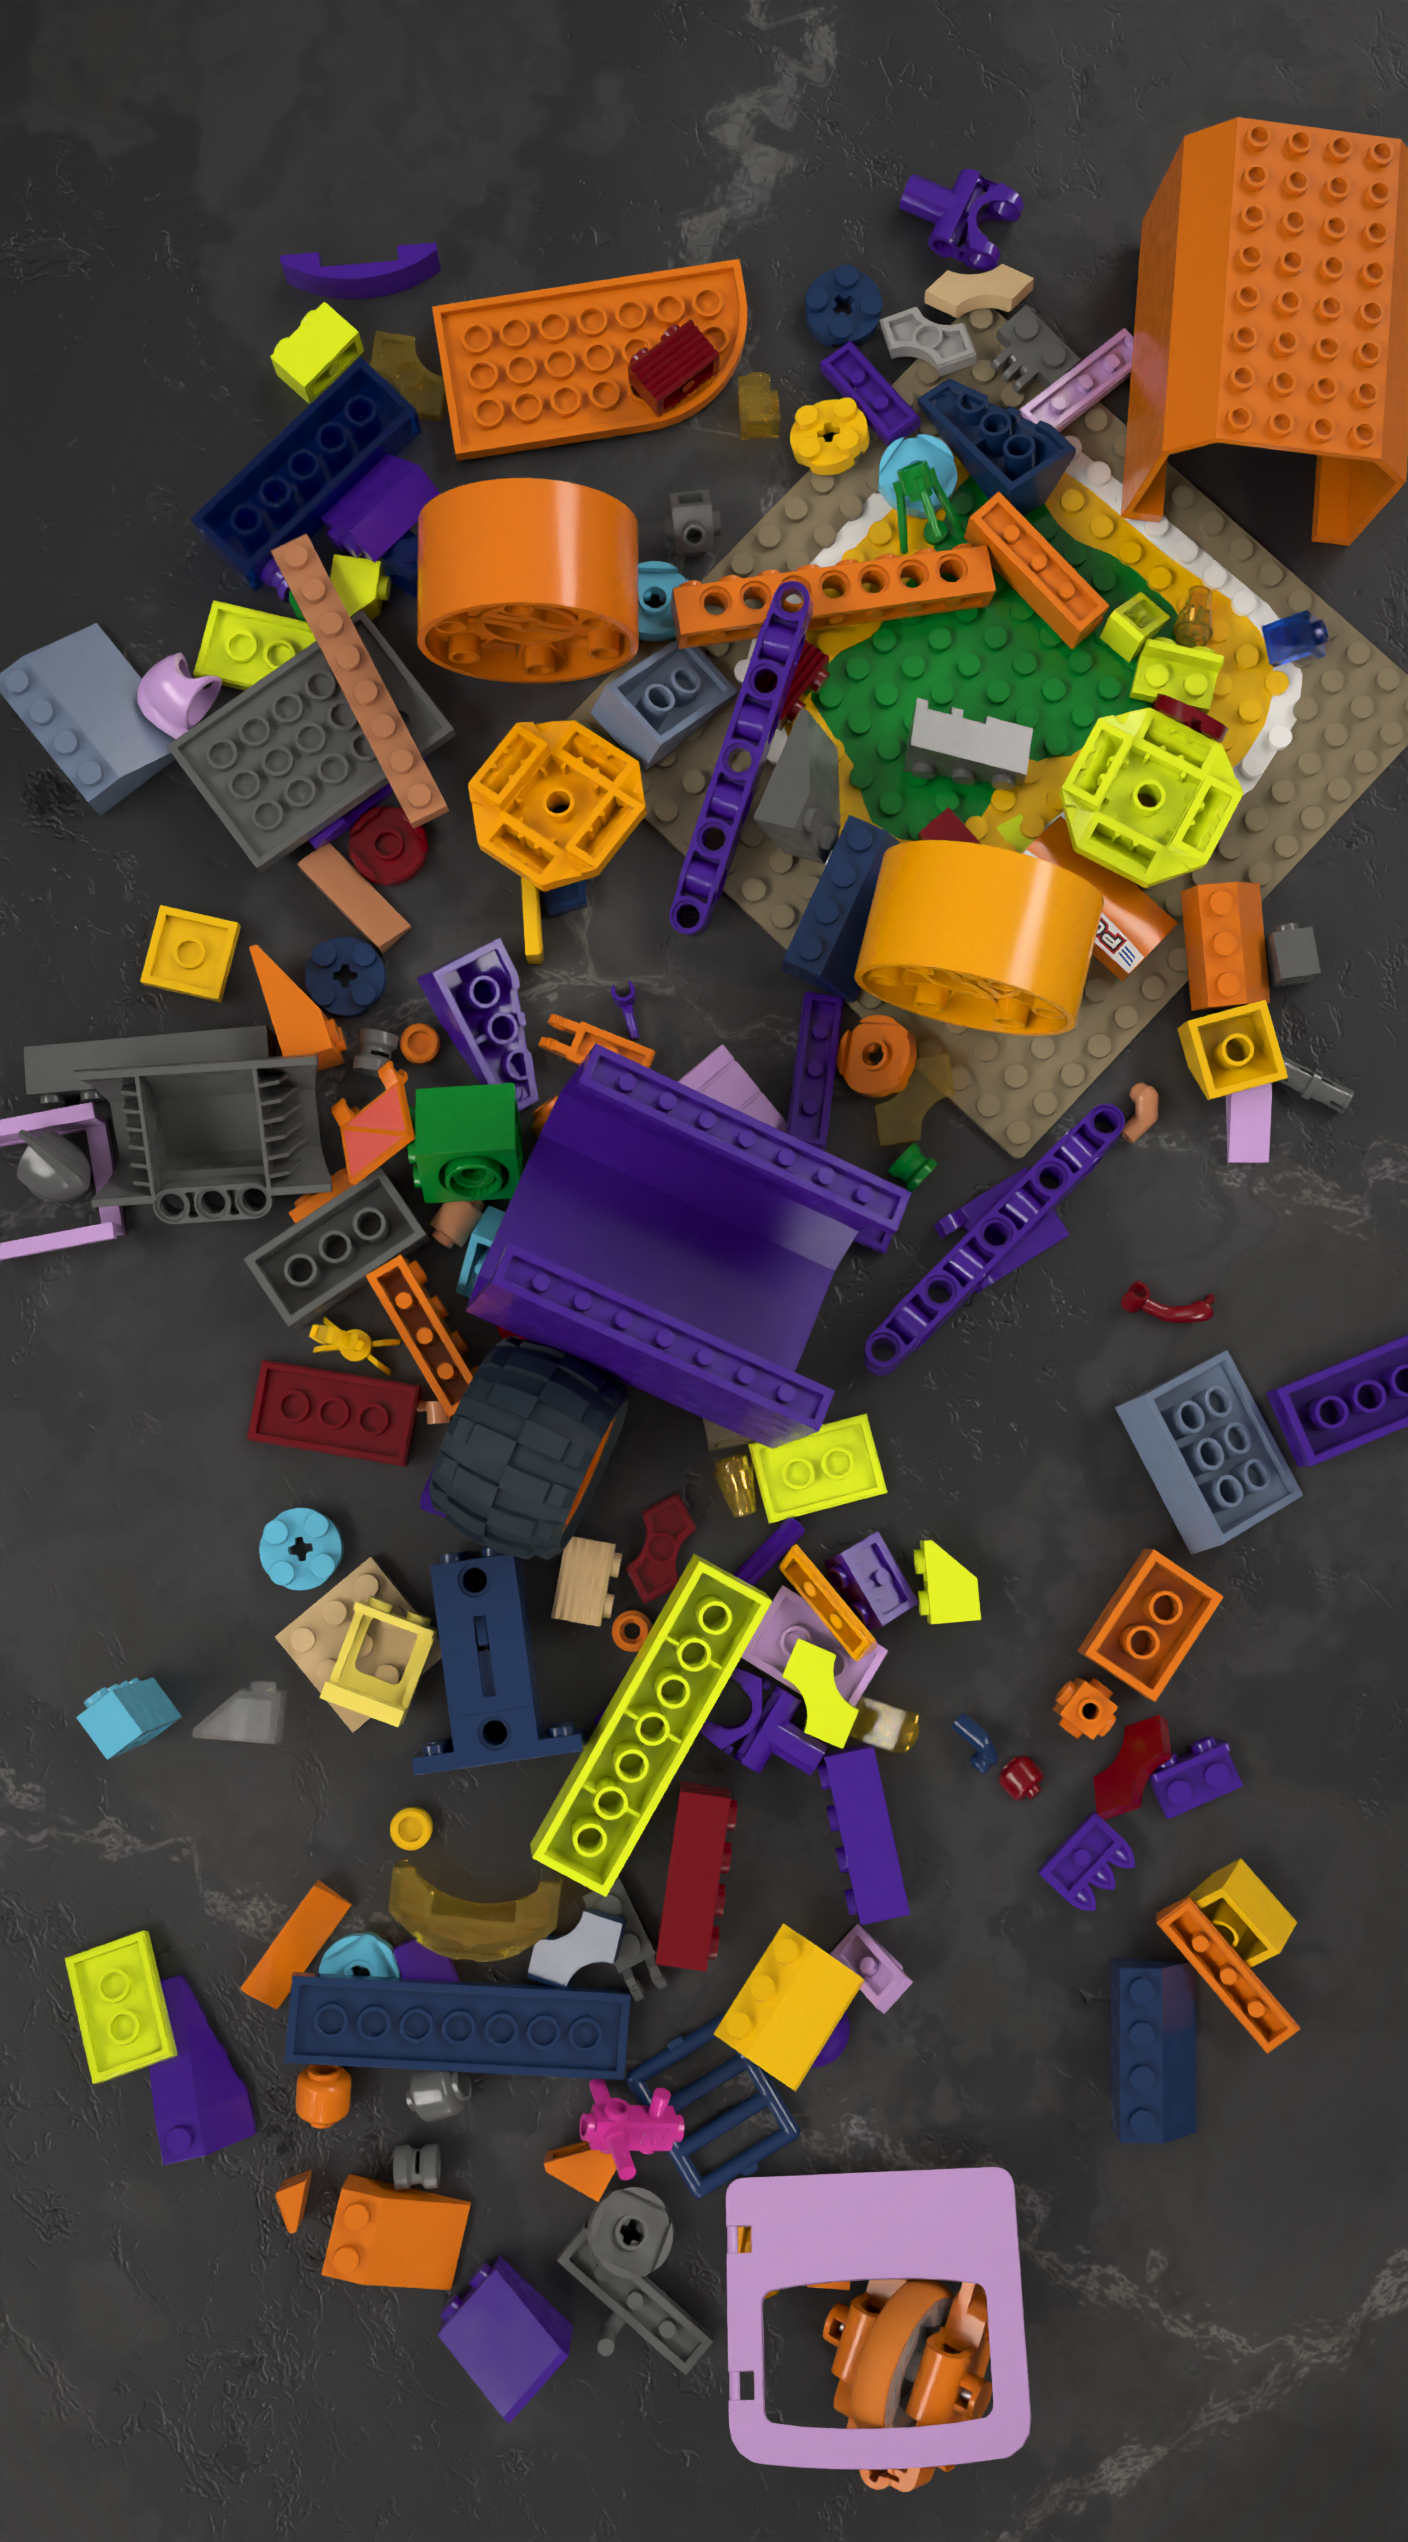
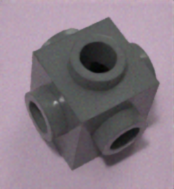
[664,489,721,557]

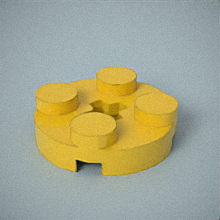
[790,398,870,475]

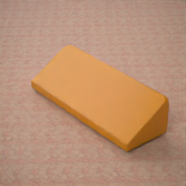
[778,1544,878,1662]

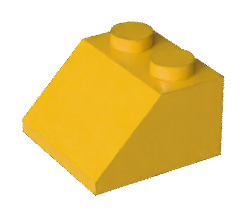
[1177,1000,1288,1100]
[1187,1858,1297,1968]

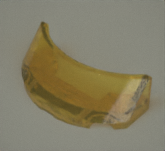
[388,1859,564,1962]

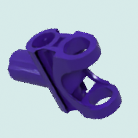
[899,169,1024,271]
[699,1666,828,1776]

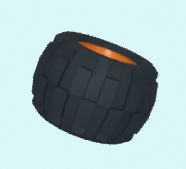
[429,1336,629,1560]

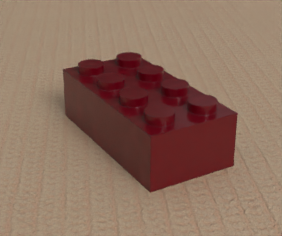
[655,1781,738,1972]

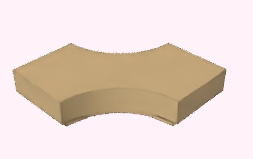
[924,264,1034,318]

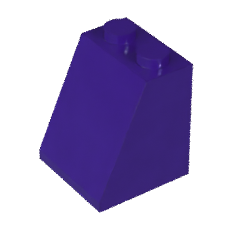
[437,2255,573,2424]

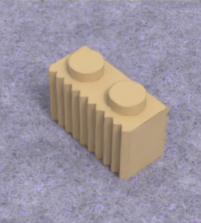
[551,1536,622,1627]

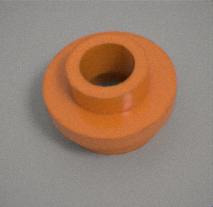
[612,1610,652,1652]

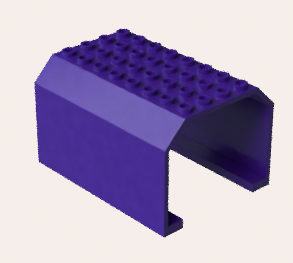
[466,1043,912,1449]

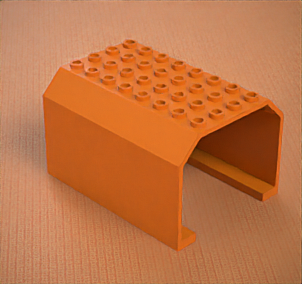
[1120,117,1408,546]

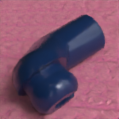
[951,1712,998,1774]

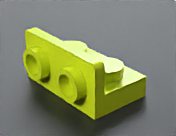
[1129,637,1224,714]

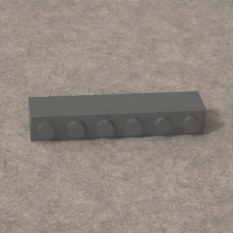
[23,1025,276,1107]

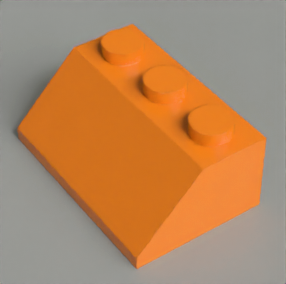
[1180,881,1270,1011]

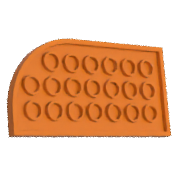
[432,259,747,461]

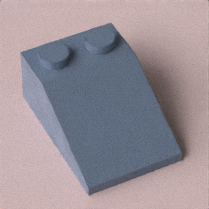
[590,639,738,772]

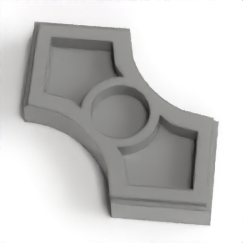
[879,307,977,377]

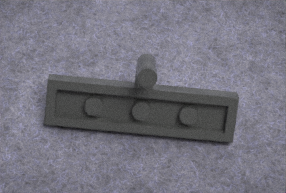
[557,2222,713,2375]

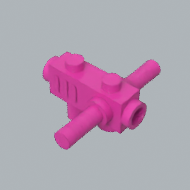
[579,2079,684,2180]

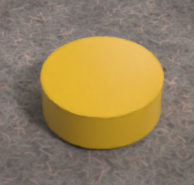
[390,1806,433,1850]

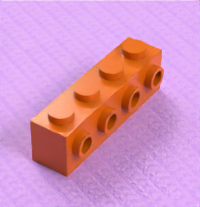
[365,1255,479,1418]

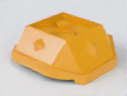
[468,720,647,892]

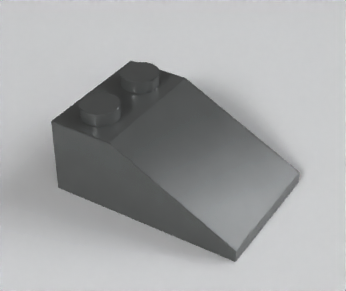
[753,709,841,864]

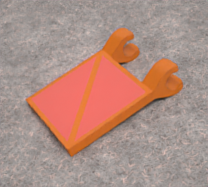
[331,1060,415,1186]

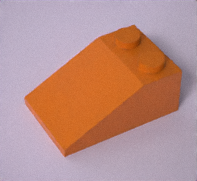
[249,945,348,1072]
[321,2174,471,2290]

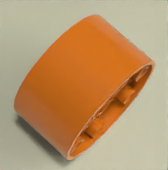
[417,478,639,684]

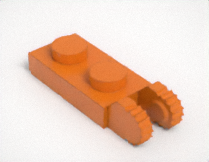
[538,1014,656,1069]

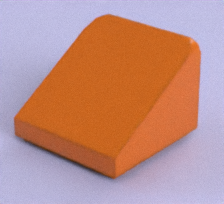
[275,2170,312,2234]

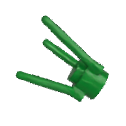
[892,460,966,554]

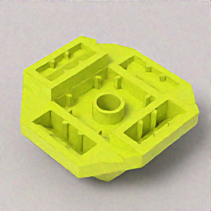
[1059,708,1244,888]

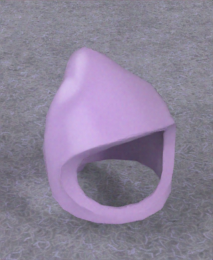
[137,652,222,739]

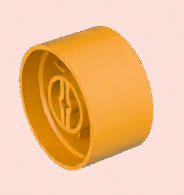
[854,840,1104,1036]

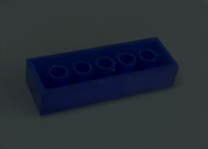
[190,357,422,592]

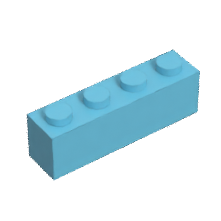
[76,1677,182,1760]

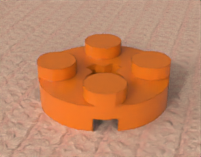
[837,1015,917,1097]

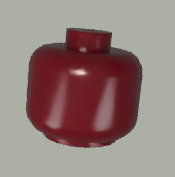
[999,1755,1044,1801]

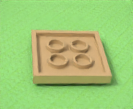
[275,1556,442,1733]

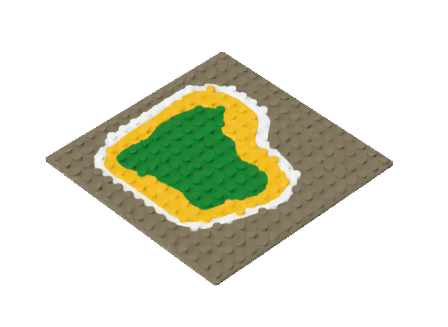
[565,308,1408,1159]

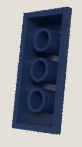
[781,815,901,1003]
[1111,1958,1196,2144]

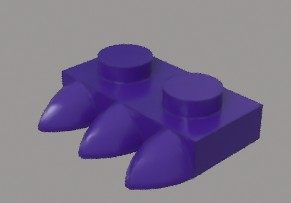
[1037,1810,1135,1911]

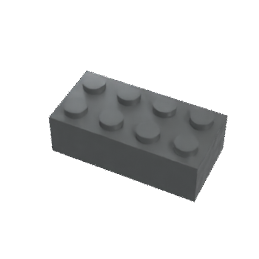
[243,1167,432,1330]

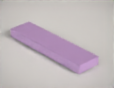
[1020,328,1134,432]

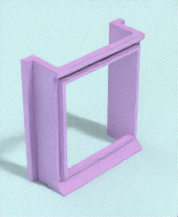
[0,1102,127,1261]

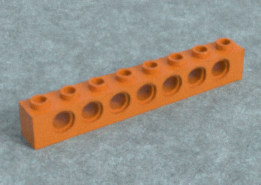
[670,543,996,649]

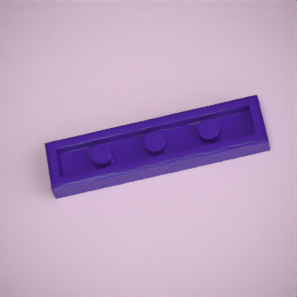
[785,991,844,1151]

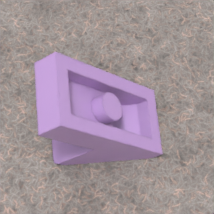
[829,1923,913,2014]

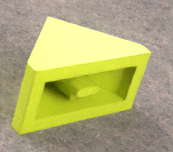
[1100,592,1171,663]

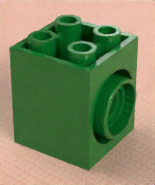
[408,1083,523,1204]

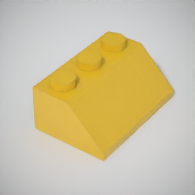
[713,1923,865,2091]

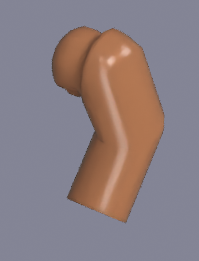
[1121,1083,1159,1144]

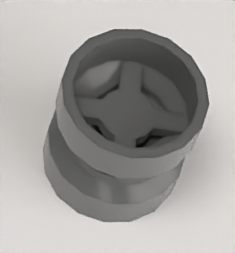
[352,1028,399,1077]
[393,2143,441,2190]

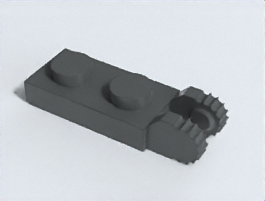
[582,1876,668,2002]

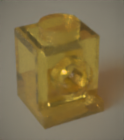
[737,372,780,440]

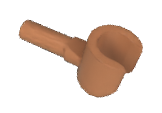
[418,1401,450,1424]

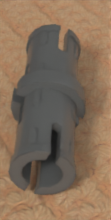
[1278,1055,1354,1114]

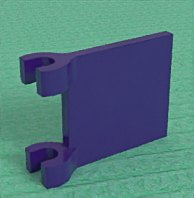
[933,1167,1070,1293]

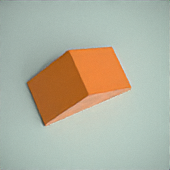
[544,2141,617,2202]

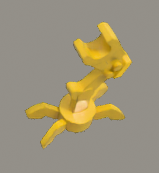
[309,1316,401,1376]

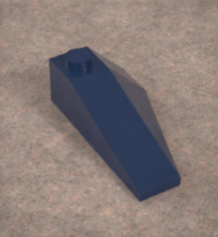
[917,378,1076,517]

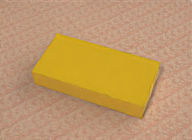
[521,877,544,965]

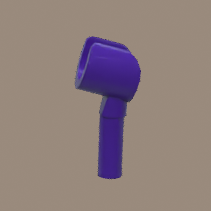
[611,981,640,1040]

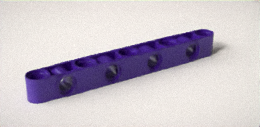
[669,581,814,936]
[863,1103,1125,1376]

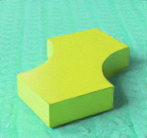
[782,1638,859,1749]

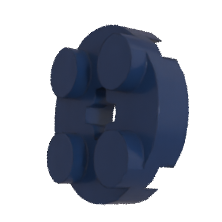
[805,264,883,347]
[305,937,387,1018]

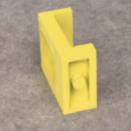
[319,1596,438,1727]

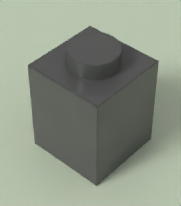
[1265,923,1321,988]

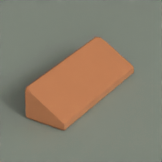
[297,843,412,954]

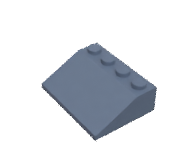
[0,623,175,817]
[1115,1350,1303,1555]

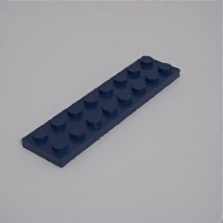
[284,1972,631,2080]

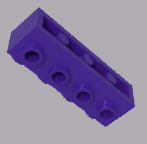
[817,1742,910,1925]

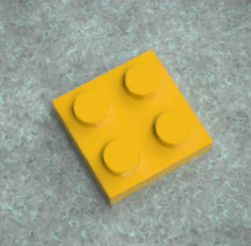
[140,905,241,1003]

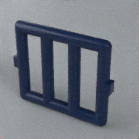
[625,2012,800,2199]

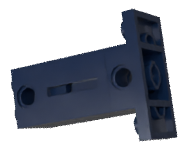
[412,1548,587,1775]

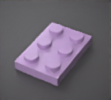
[741,1585,888,1706]

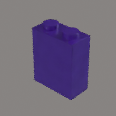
[321,454,440,563]

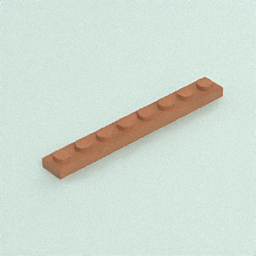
[271,534,449,829]

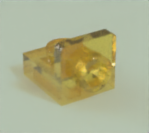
[849,1696,919,1753]

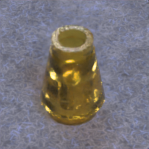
[1173,585,1213,648]
[713,1454,757,1517]

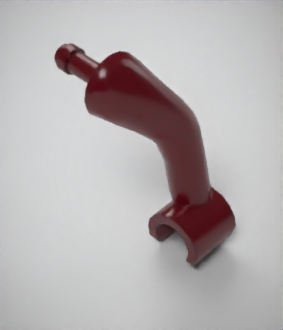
[1121,1281,1215,1323]

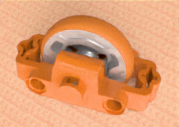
[823,2279,992,2492]

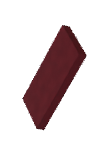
[247,1360,422,1467]

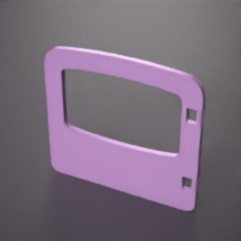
[726,2167,1031,2470]

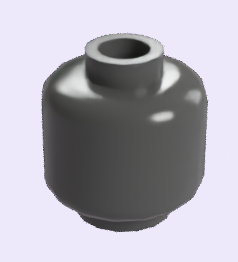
[406,2070,472,2123]

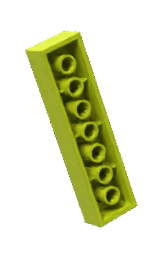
[530,1554,772,1897]

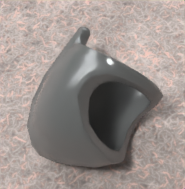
[17,1130,91,1203]

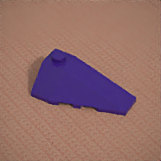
[417,938,539,1111]
[149,1974,257,2165]

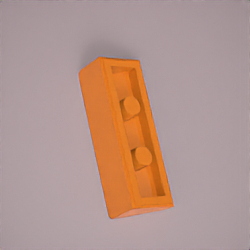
[240,1880,352,2010]

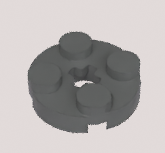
[587,2187,674,2279]

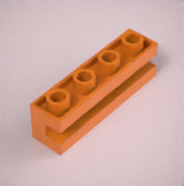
[964,492,1109,650]

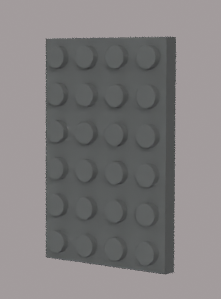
[166,609,456,874]

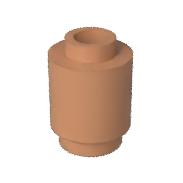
[428,1200,486,1250]

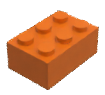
[1077,1548,1224,1702]

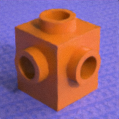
[1052,1677,1118,1740]

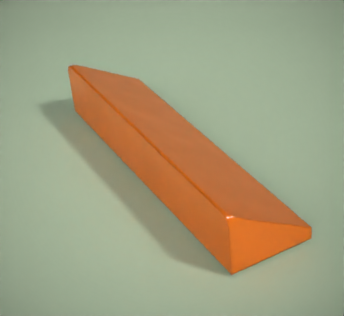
[1156,1896,1300,2054]

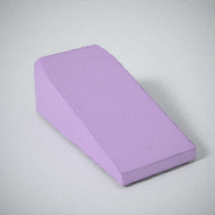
[1226,1083,1272,1163]

